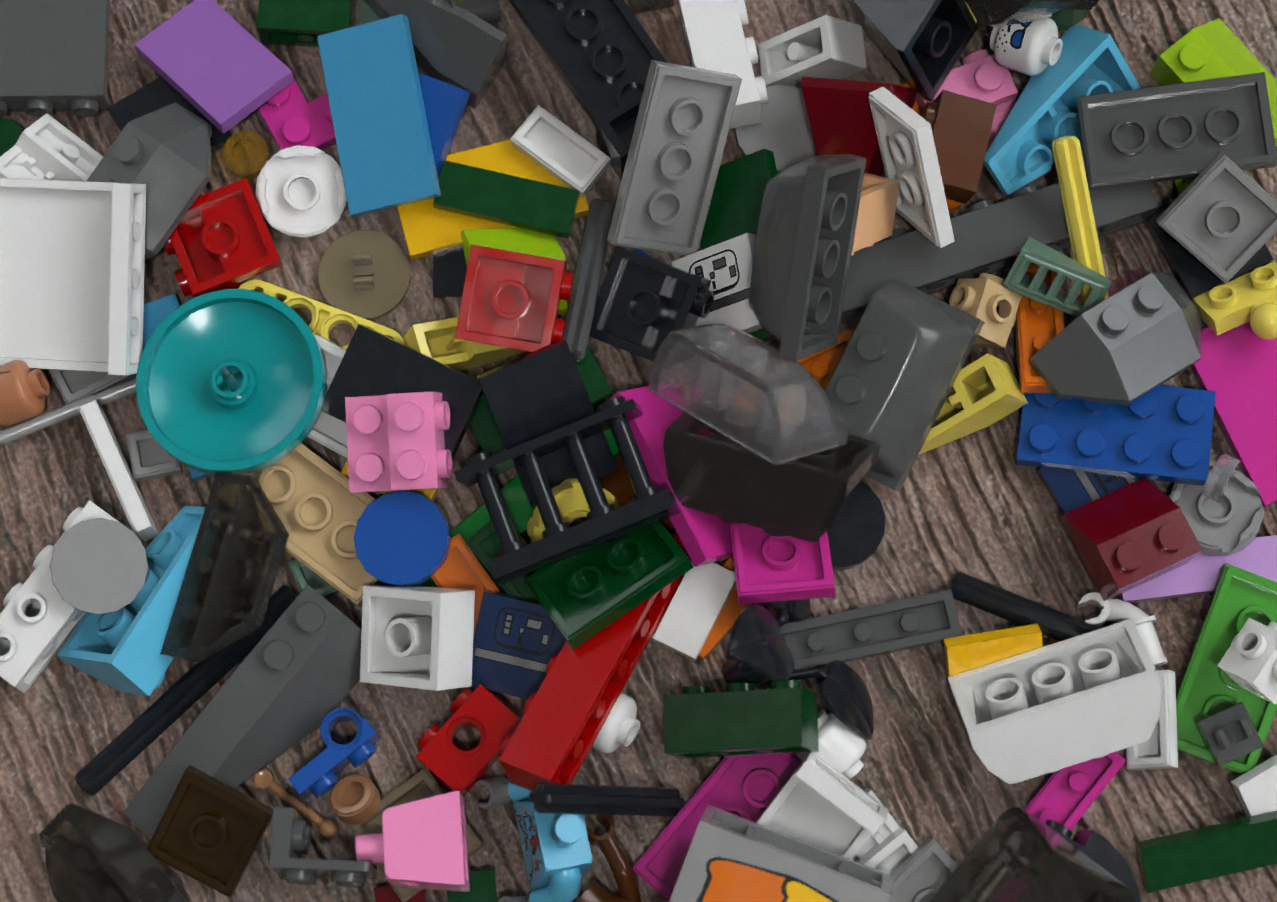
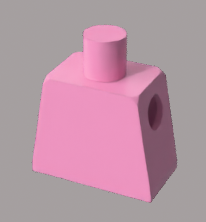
[355,791,470,892]

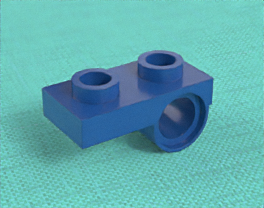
[288,708,381,799]

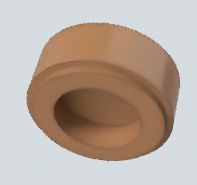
[329,774,380,825]

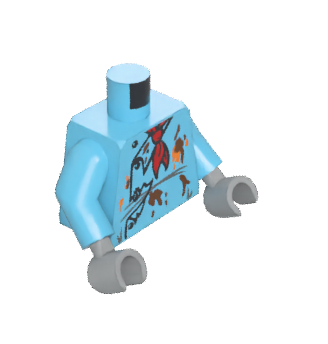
[475,776,592,902]

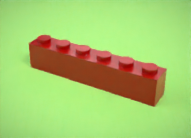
[499,534,692,792]

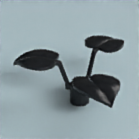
[722,599,874,740]

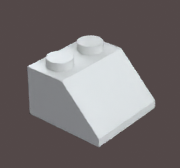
[360,585,475,691]

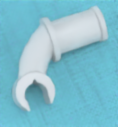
[1077,592,1168,668]

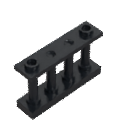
[454,397,681,584]

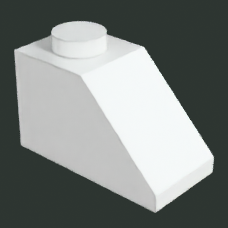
[758,15,867,87]

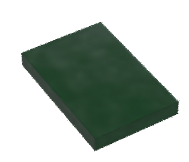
[524,521,694,650]

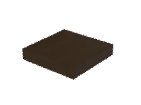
[145,765,273,898]

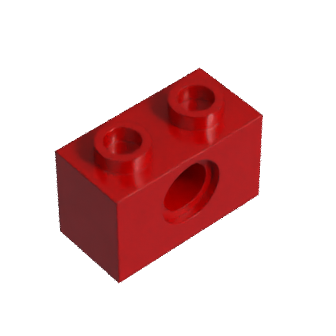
[415,684,521,798]

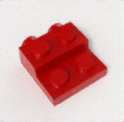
[163,177,283,298]
[455,244,574,352]

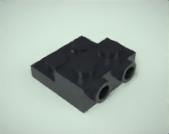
[589,247,714,369]

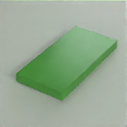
[1176,564,1277,775]

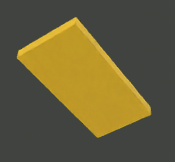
[397,139,589,260]

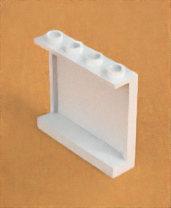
[0,178,146,376]

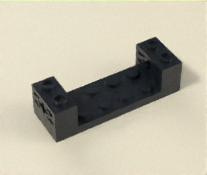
[498,0,668,180]

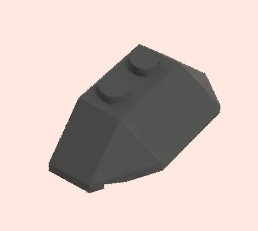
[87,102,212,260]
[1029,272,1201,405]

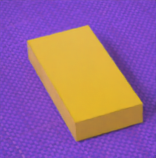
[944,623,1043,686]

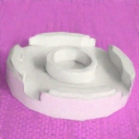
[255,145,347,238]

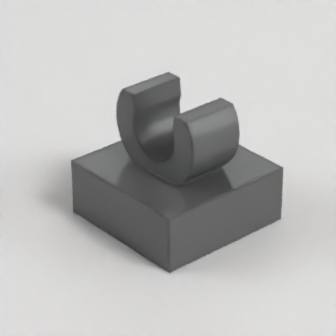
[1196,702,1264,767]

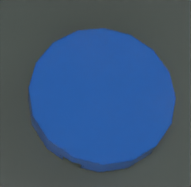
[354,491,451,587]

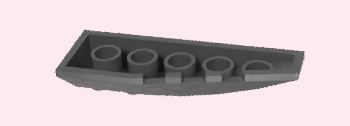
[123,584,361,836]

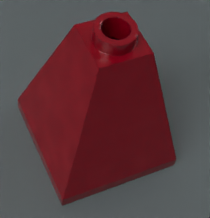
[801,76,917,176]

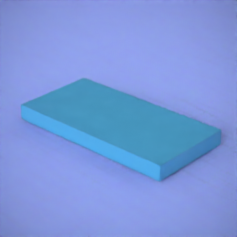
[317,14,441,217]

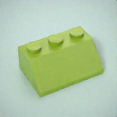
[1150,18,1277,172]

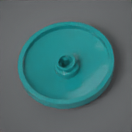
[136,289,326,476]

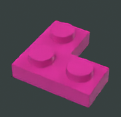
[258,65,337,151]

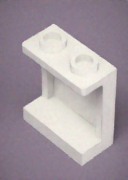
[755,752,889,860]

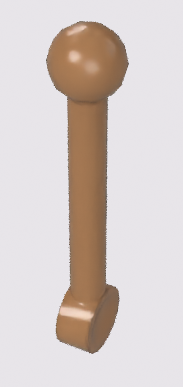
[254,770,338,838]

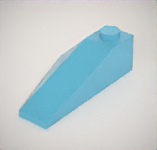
[983,24,1141,195]
[57,505,219,697]

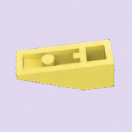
[918,353,1028,455]

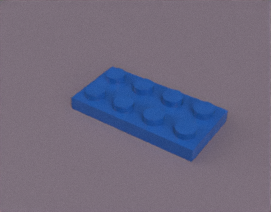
[1016,385,1216,486]

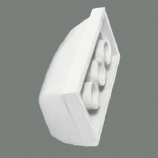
[947,619,1162,784]

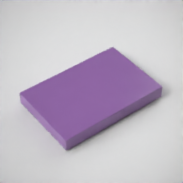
[134,0,294,134]

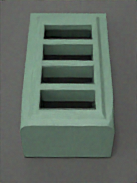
[1003,236,1113,317]

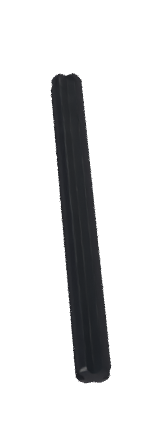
[75,585,298,796]

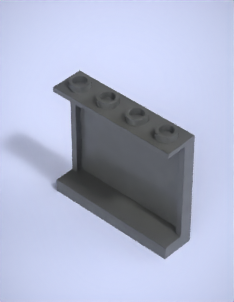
[0,0,112,117]

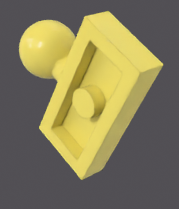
[1193,261,1277,340]

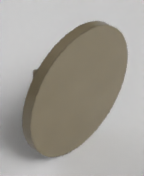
[318,230,411,320]

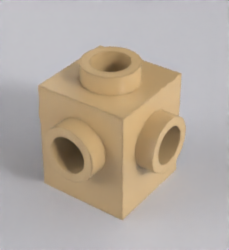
[949,273,1022,348]

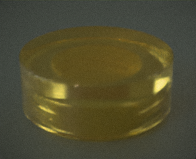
[223,131,271,180]

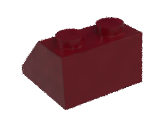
[1061,477,1202,602]

